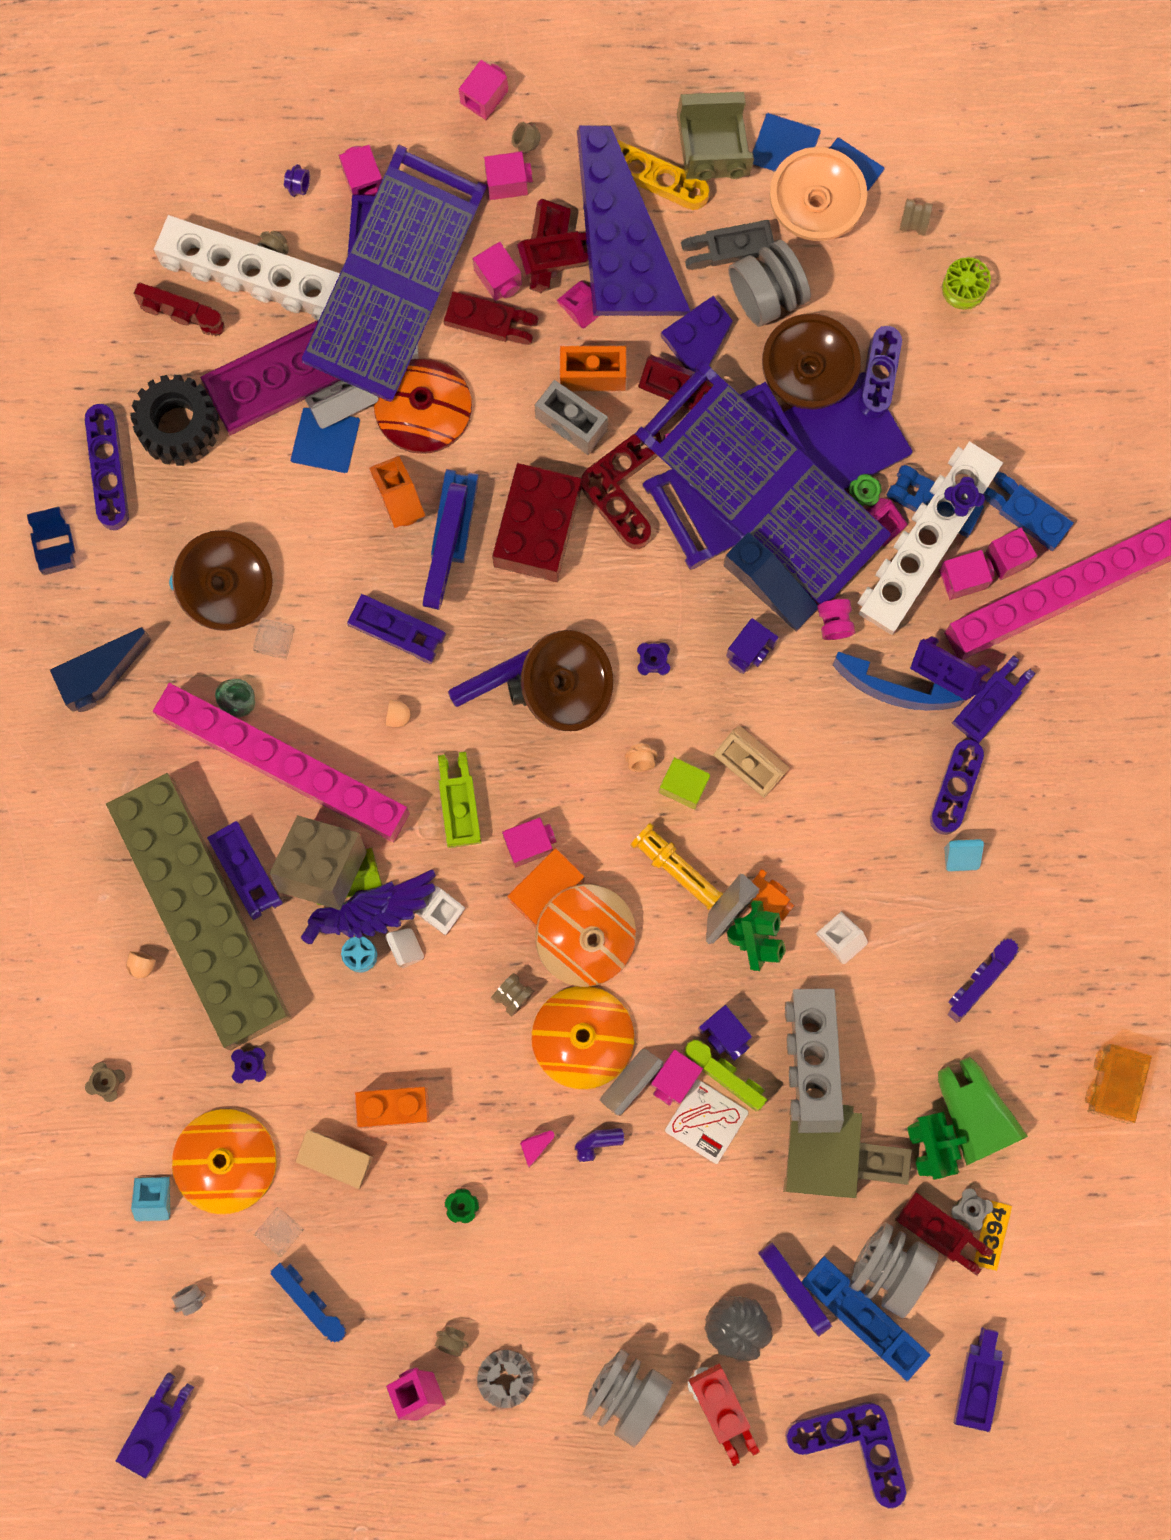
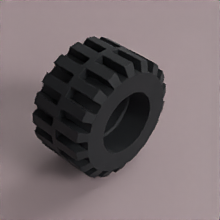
[131,374,220,466]

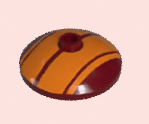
[374,358,472,454]

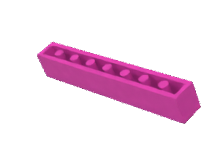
[944,519,1171,660]
[152,683,410,843]

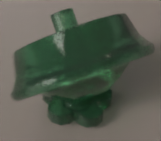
[215,679,255,717]

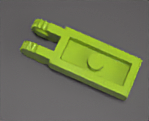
[438,752,482,848]
[684,1040,767,1111]

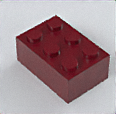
[492,463,582,583]

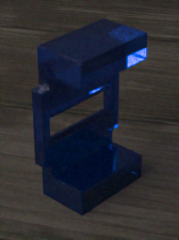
[27,507,76,575]

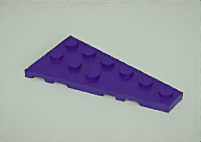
[577,125,690,316]

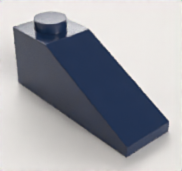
[723,532,818,632]
[50,627,151,712]

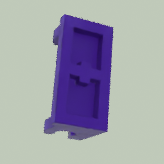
[910,636,990,701]

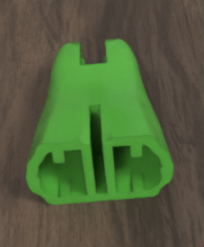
[938,1057,1028,1165]

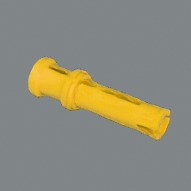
[630,823,723,910]

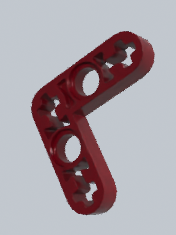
[581,432,662,549]

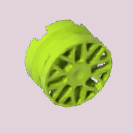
[942,257,991,310]

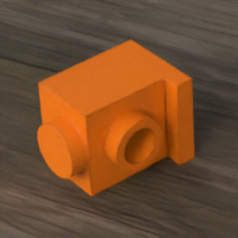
[747,869,795,922]

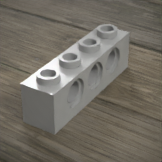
[785,989,844,1133]

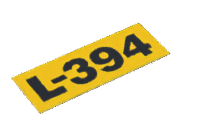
[974,1200,1012,1271]

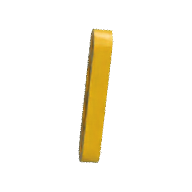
[617,139,709,210]

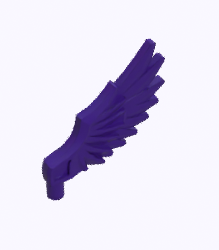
[301,869,436,944]

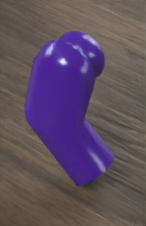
[574,1128,624,1162]

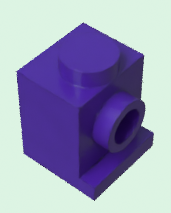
[726,618,779,674]
[698,1005,752,1061]

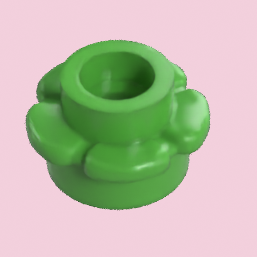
[849,474,882,506]

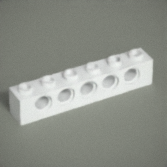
[154,215,340,321]
[857,441,1003,635]

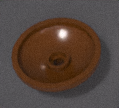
[762,314,861,410]
[172,530,273,631]
[521,630,614,731]

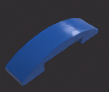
[833,652,964,711]
[801,1256,931,1382]

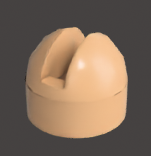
[386,700,411,728]
[126,951,156,979]

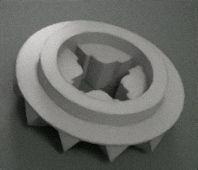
[477,1350,534,1408]

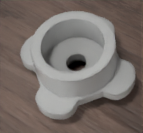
[951,1189,993,1231]

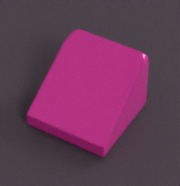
[557,281,599,329]
[866,498,908,546]
[520,1130,555,1167]

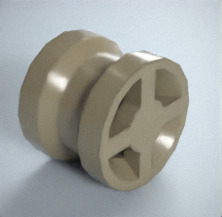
[900,198,933,236]
[491,973,534,1017]

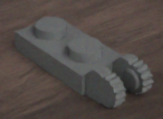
[681,220,774,270]

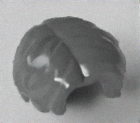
[704,1296,773,1361]

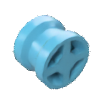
[341,937,378,973]

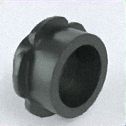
[507,674,527,707]

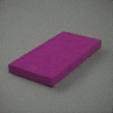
[200,320,340,436]

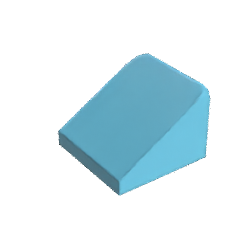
[944,839,984,871]
[131,1177,170,1221]

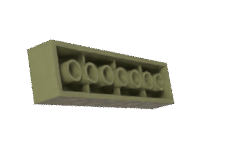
[106,773,292,1051]

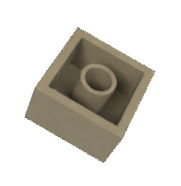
[270,815,367,910]

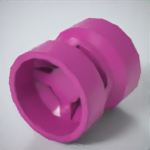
[817,599,856,640]

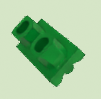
[727,900,786,971]
[907,1112,968,1180]

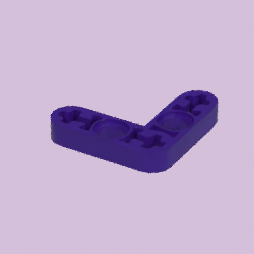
[785,1402,906,1508]

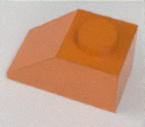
[369,456,425,528]

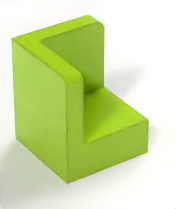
[659,757,710,810]

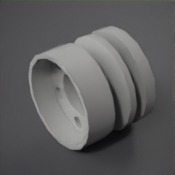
[728,239,811,327]
[849,1222,938,1318]
[583,1349,673,1448]

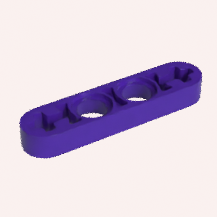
[85,404,129,530]
[423,482,468,610]

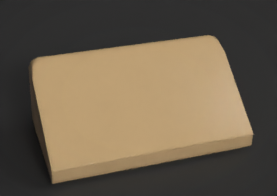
[713,726,790,798]
[296,1129,373,1189]

